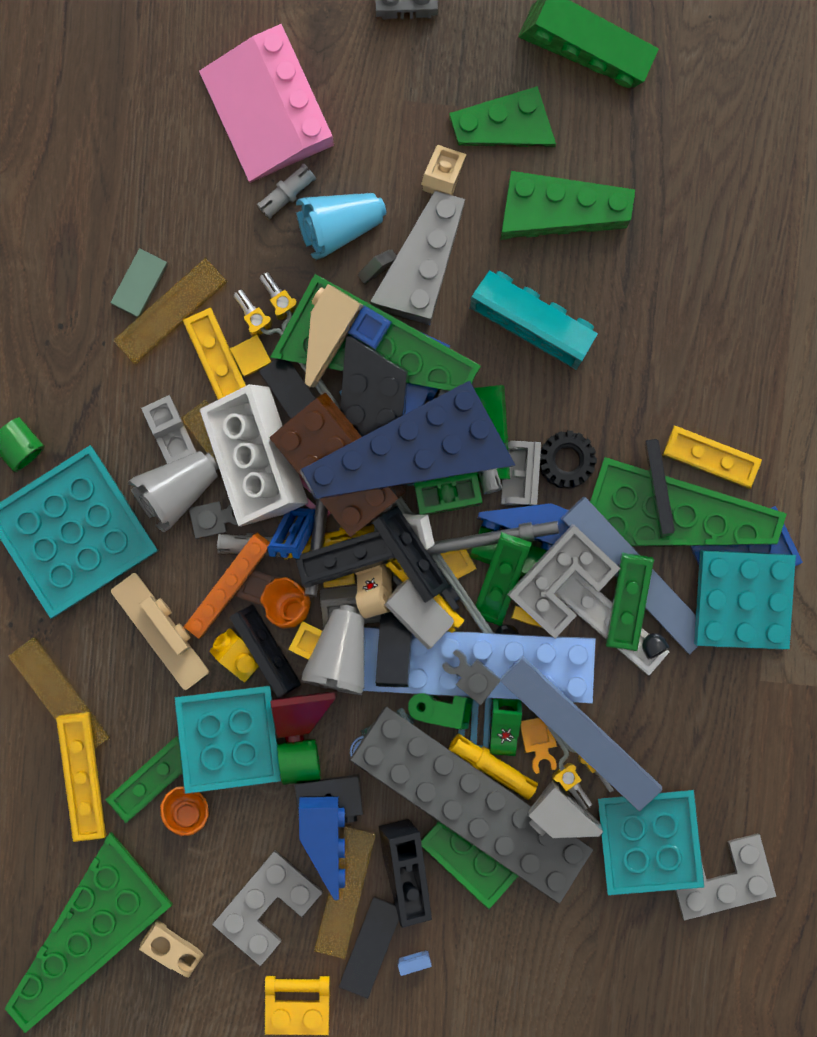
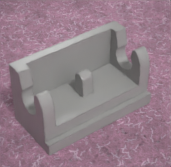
[501,441,541,507]

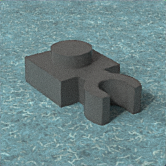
[189,501,238,539]
[442,649,501,705]

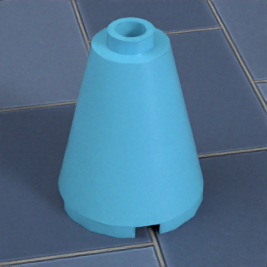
[296,193,386,260]

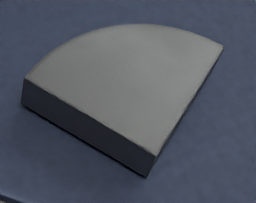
[358,250,397,284]

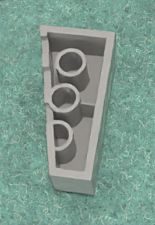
[370,191,465,325]

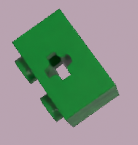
[414,473,483,515]

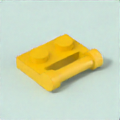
[265,976,330,1035]

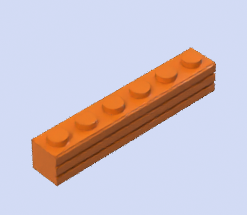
[184,532,270,639]

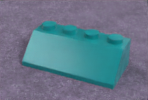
[469,270,598,370]

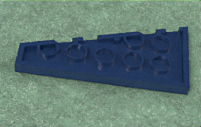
[300,380,515,500]

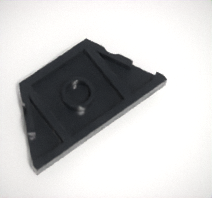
[340,335,408,437]

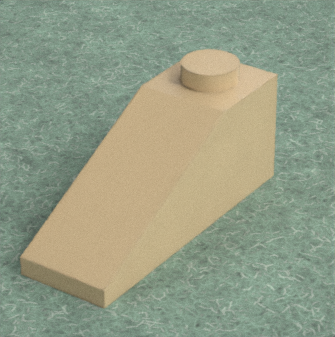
[305,284,364,387]

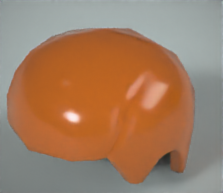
[260,577,311,629]
[160,786,209,836]

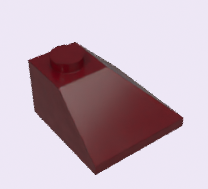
[270,691,338,743]

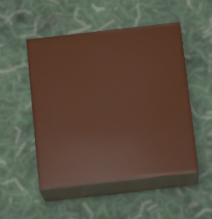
[235,570,275,607]

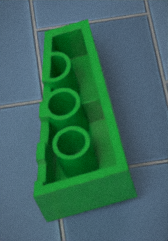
[518,0,659,88]
[500,171,635,240]

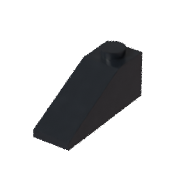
[378,819,432,928]

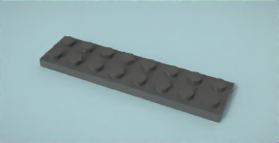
[349,707,593,904]

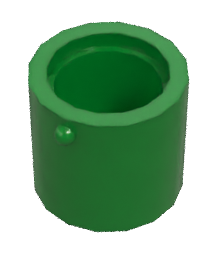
[0,417,45,472]
[277,739,321,785]

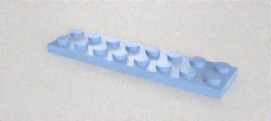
[363,627,596,703]

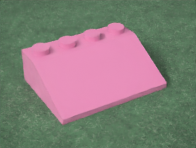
[199,24,334,183]

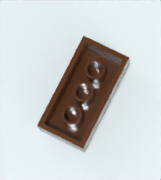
[269,393,406,537]

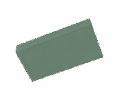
[110,248,168,319]

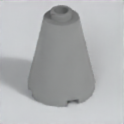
[128,451,219,532]
[301,604,364,695]

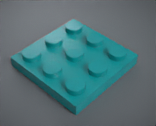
[694,550,796,649]
[174,686,281,794]
[598,790,705,895]

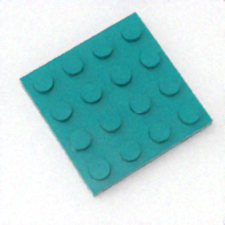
[0,445,159,619]

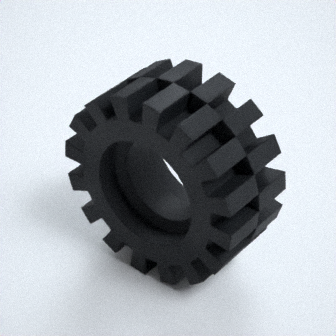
[540,430,597,489]

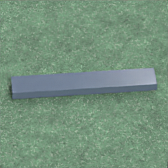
[560,497,698,654]
[500,656,662,812]

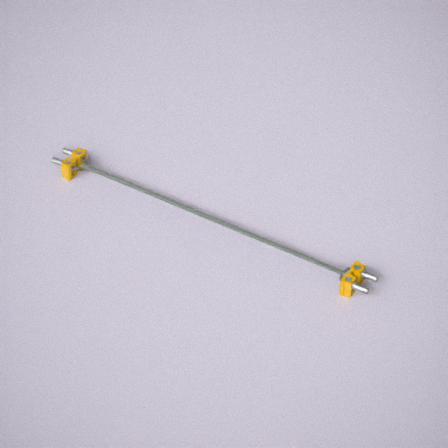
[234,272,614,810]

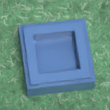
[398,950,432,976]

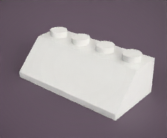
[200,384,308,526]

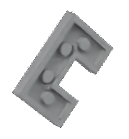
[507,524,621,639]
[675,833,776,921]
[212,850,323,966]

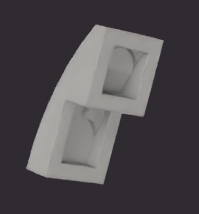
[141,395,197,464]

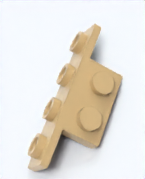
[111,573,209,690]

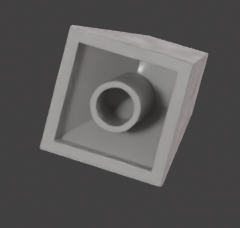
[528,780,603,838]

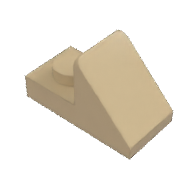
[421,145,466,196]

